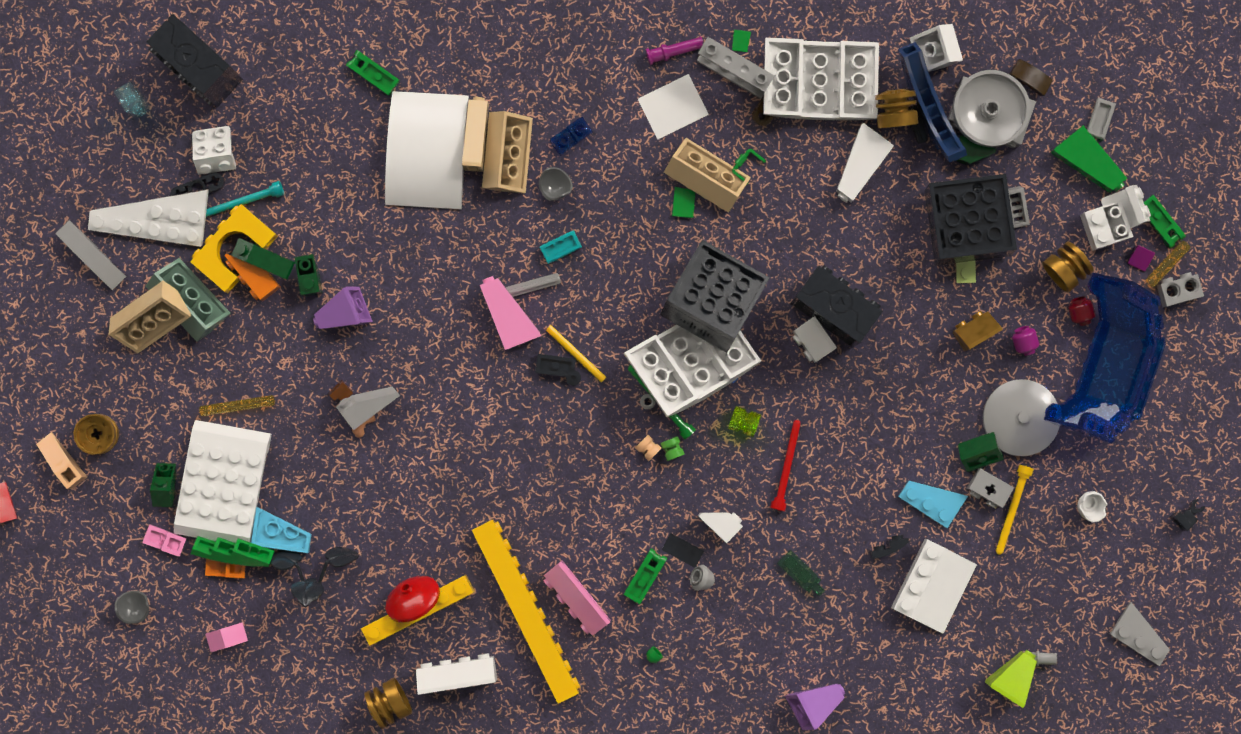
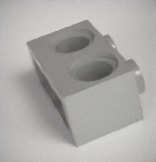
[1157,272,1204,307]

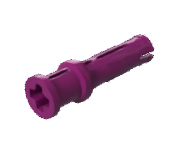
[645,36,703,65]

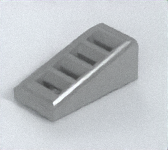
[1008,186,1030,228]

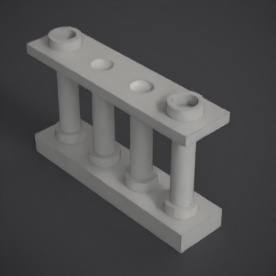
[697,37,775,99]

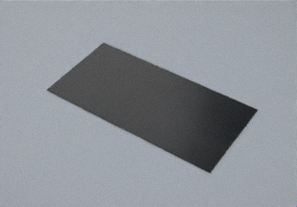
[662,533,704,568]

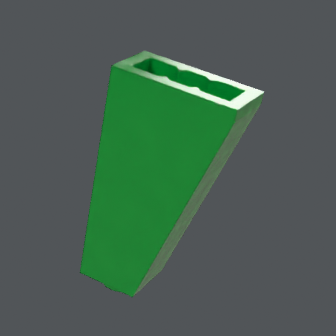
[1051,125,1127,192]

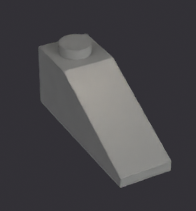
[336,386,400,430]

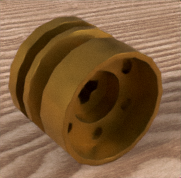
[875,89,918,128]
[1042,241,1094,293]
[73,414,119,454]
[364,678,412,729]

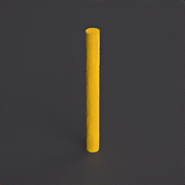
[546,325,606,383]

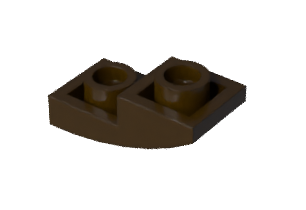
[1009,59,1053,96]

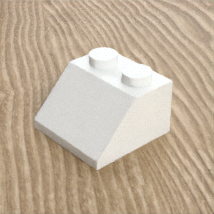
[910,24,963,72]
[792,316,837,363]
[698,512,743,543]

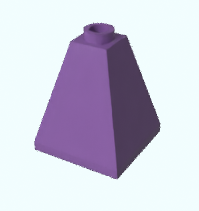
[313,287,373,329]
[785,684,845,730]

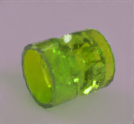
[728,406,761,437]

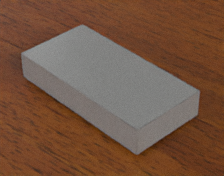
[1087,98,1116,140]

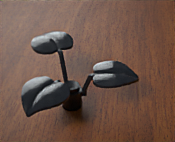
[270,547,359,608]

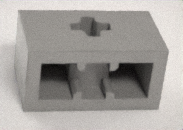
[966,468,1014,509]

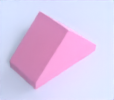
[205,622,248,652]

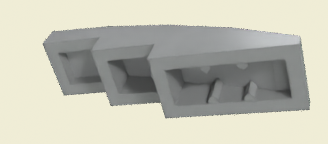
[56,220,126,290]

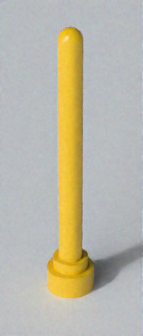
[996,464,1034,555]

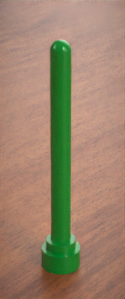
[628,365,696,440]

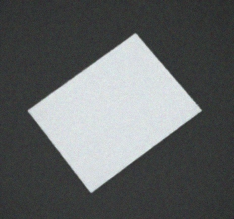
[638,74,709,139]

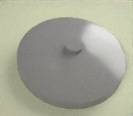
[953,70,1030,147]
[983,379,1060,456]

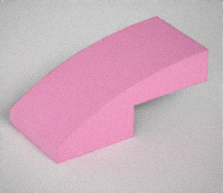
[142,524,186,556]

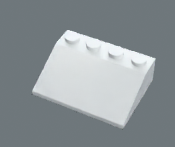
[891,539,977,633]

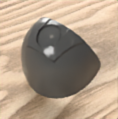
[539,167,573,201]
[115,591,149,624]

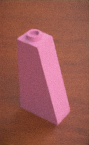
[480,276,541,350]

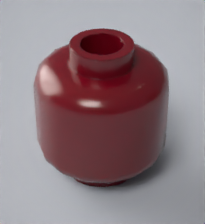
[1068,296,1096,326]

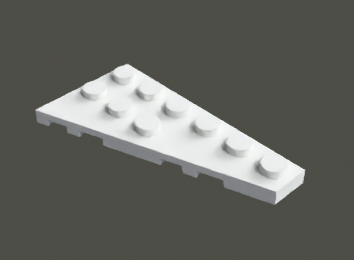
[88,189,209,247]

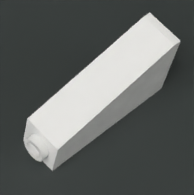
[836,123,894,203]

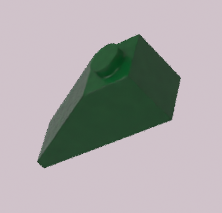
[231,238,295,280]

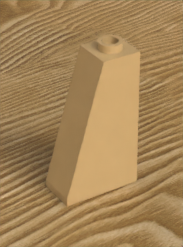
[462,97,489,172]

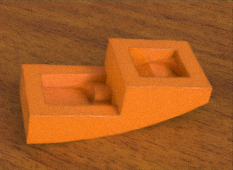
[205,559,245,578]

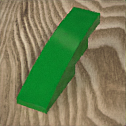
[191,536,274,567]

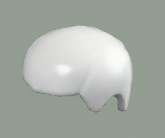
[1077,491,1107,522]

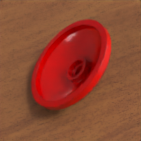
[385,576,440,622]

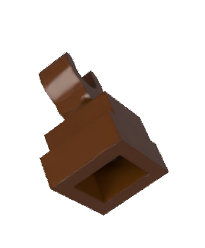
[328,379,353,401]

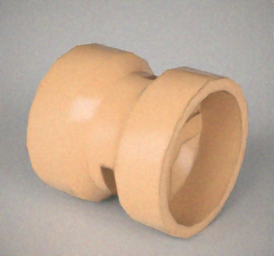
[635,435,661,461]

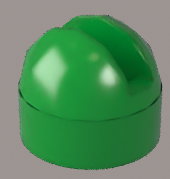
[646,646,663,663]

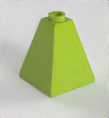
[985,650,1037,708]

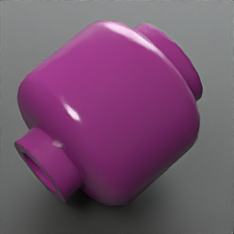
[1012,326,1040,356]

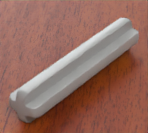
[505,273,561,297]

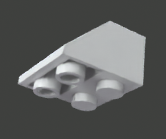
[1080,200,1133,251]

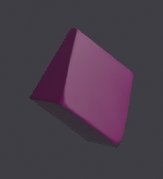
[1127,245,1155,272]

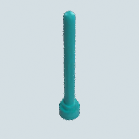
[206,181,284,217]

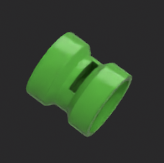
[660,437,685,461]

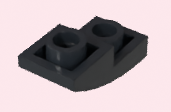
[870,535,909,559]

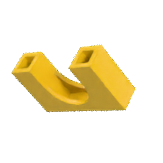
[191,204,278,293]

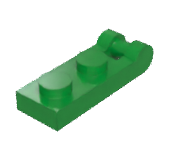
[346,50,400,96]
[1144,195,1186,249]
[623,548,667,604]

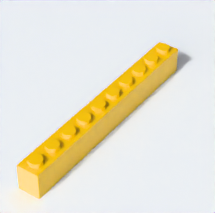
[472,519,581,704]

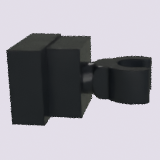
[1170,499,1205,531]

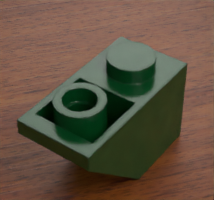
[957,135,997,166]
[294,254,323,297]
[150,463,176,507]

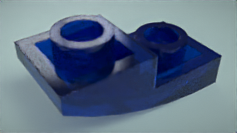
[549,117,593,156]

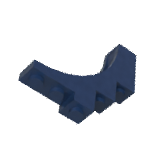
[898,42,967,162]

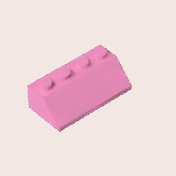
[543,560,611,636]

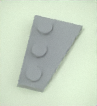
[1110,602,1170,666]

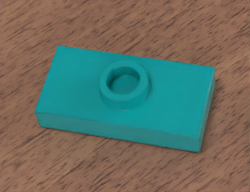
[540,230,582,264]

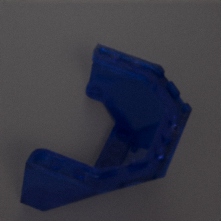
[1044,273,1166,444]

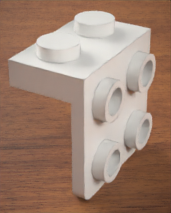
[192,126,236,175]
[1101,185,1151,228]

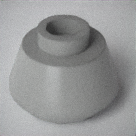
[690,565,715,591]

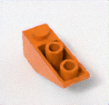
[224,254,281,301]

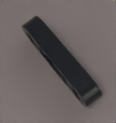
[170,173,225,196]

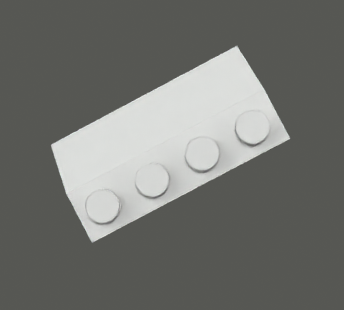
[416,653,497,695]

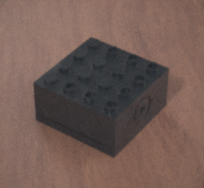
[146,13,243,107]
[924,174,1017,266]
[660,240,769,353]
[791,265,883,348]

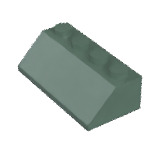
[145,258,231,342]

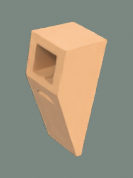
[36,432,87,489]

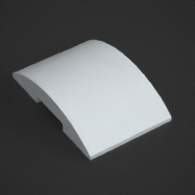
[763,38,879,120]
[385,91,469,209]
[624,325,761,417]

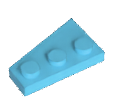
[898,481,968,528]
[251,507,312,553]

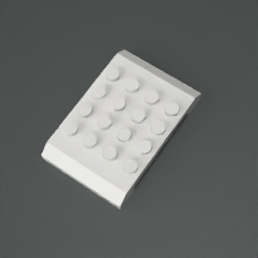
[174,420,272,543]

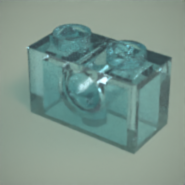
[114,82,150,117]

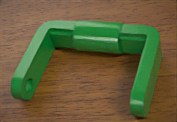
[732,149,766,184]

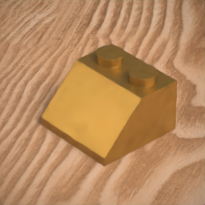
[953,311,1003,351]

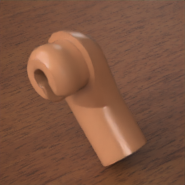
[352,415,376,438]

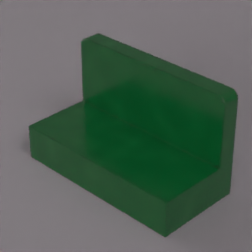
[958,432,1004,472]

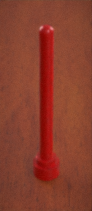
[770,420,801,511]

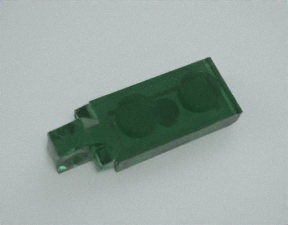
[777,550,825,596]

